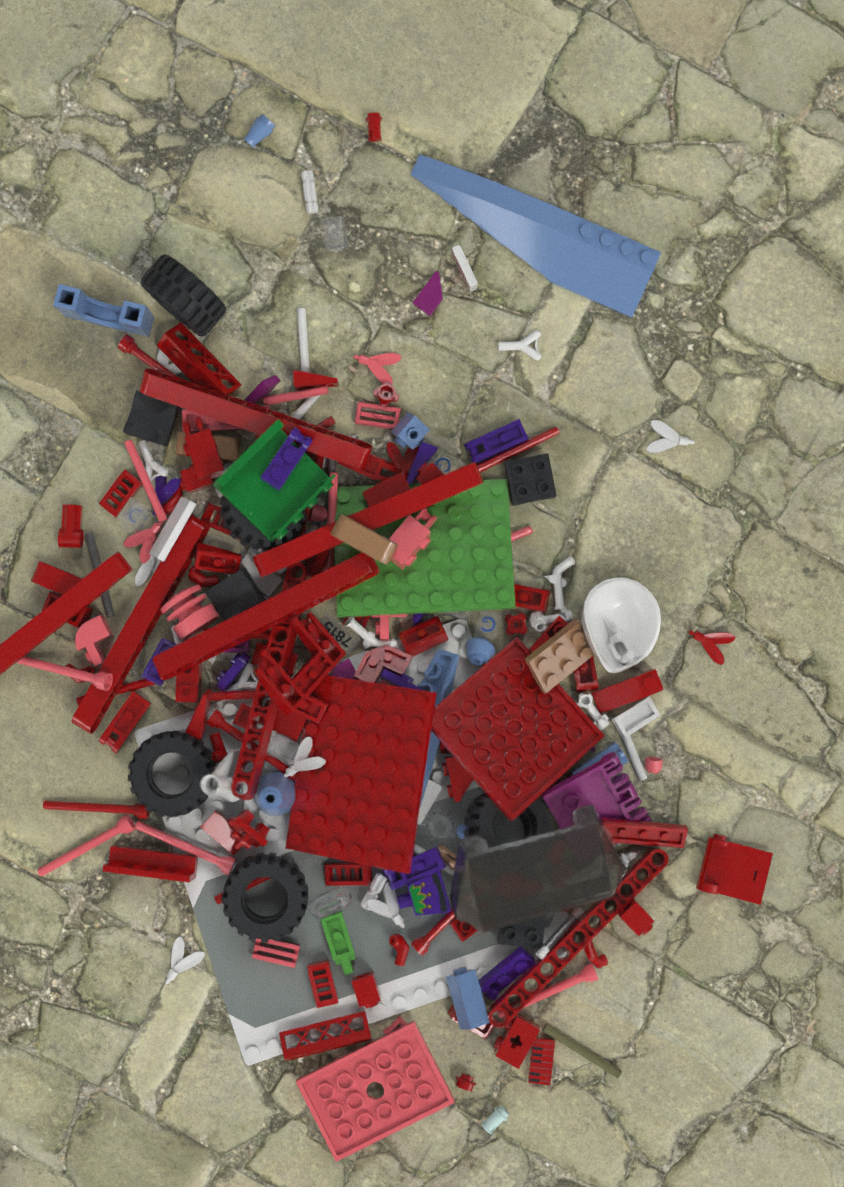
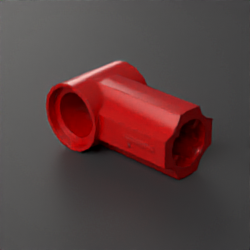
[58,504,84,549]

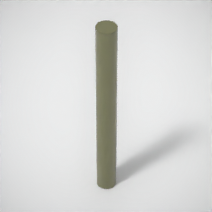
[542,1023,622,1078]

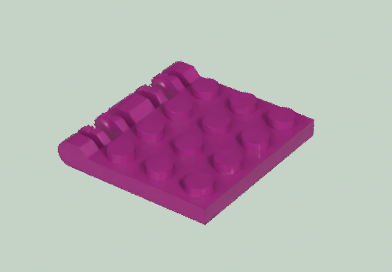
[542,752,652,864]

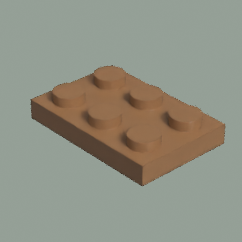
[525,619,594,694]

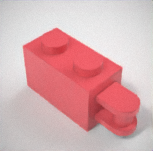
[389,508,437,570]

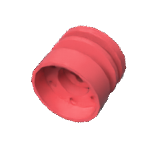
[160,584,220,641]

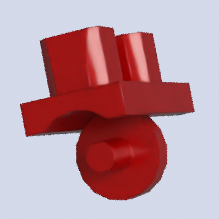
[227,809,270,850]

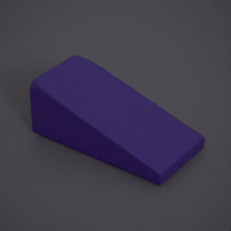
[407,442,438,485]

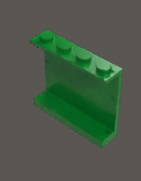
[213,419,336,542]

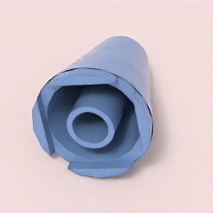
[254,771,296,816]

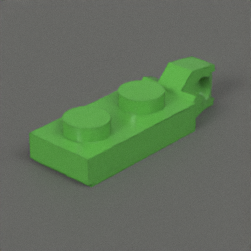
[320,910,356,975]

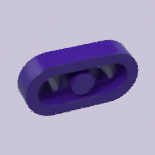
[216,652,251,691]

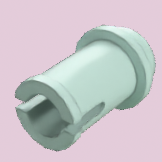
[481,1105,510,1134]

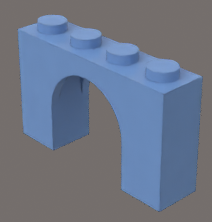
[53,284,155,338]

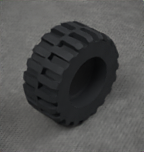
[141,254,226,337]
[220,496,308,550]
[127,730,216,818]
[464,792,554,873]
[222,852,309,942]

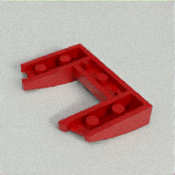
[255,612,347,715]

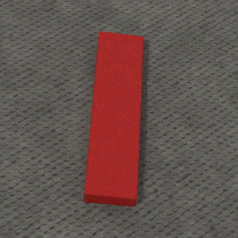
[598,818,688,848]

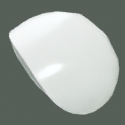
[581,578,661,673]

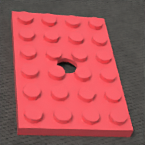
[296,1020,455,1162]

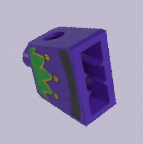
[397,870,451,916]

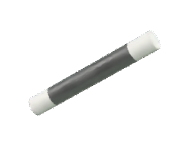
[536,906,584,960]

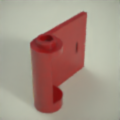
[696,833,773,905]

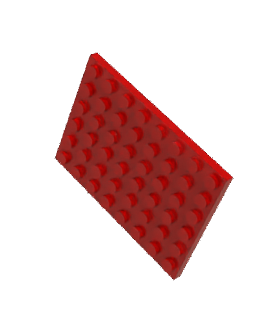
[285,675,437,874]

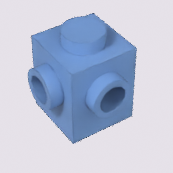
[391,412,430,450]

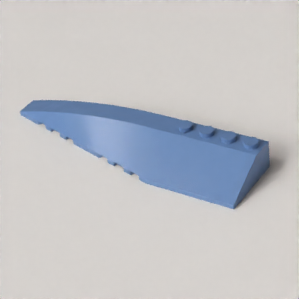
[411,154,661,318]

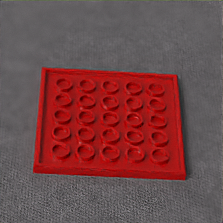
[431,637,605,822]

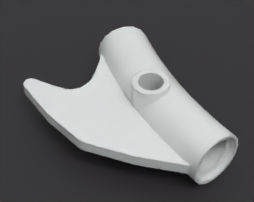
[201,750,242,802]

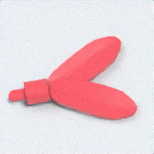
[353,353,401,384]
[123,522,164,564]

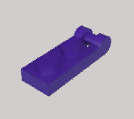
[464,419,529,464]
[260,427,313,491]
[382,846,446,890]
[478,947,536,1001]

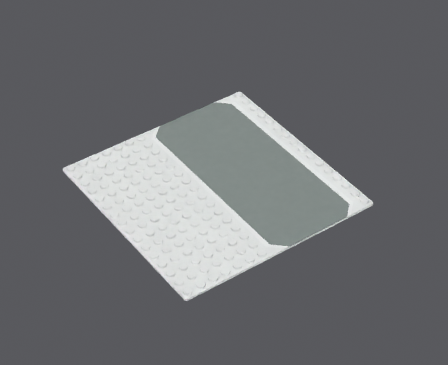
[135,618,577,1065]

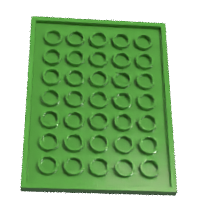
[335,479,515,617]

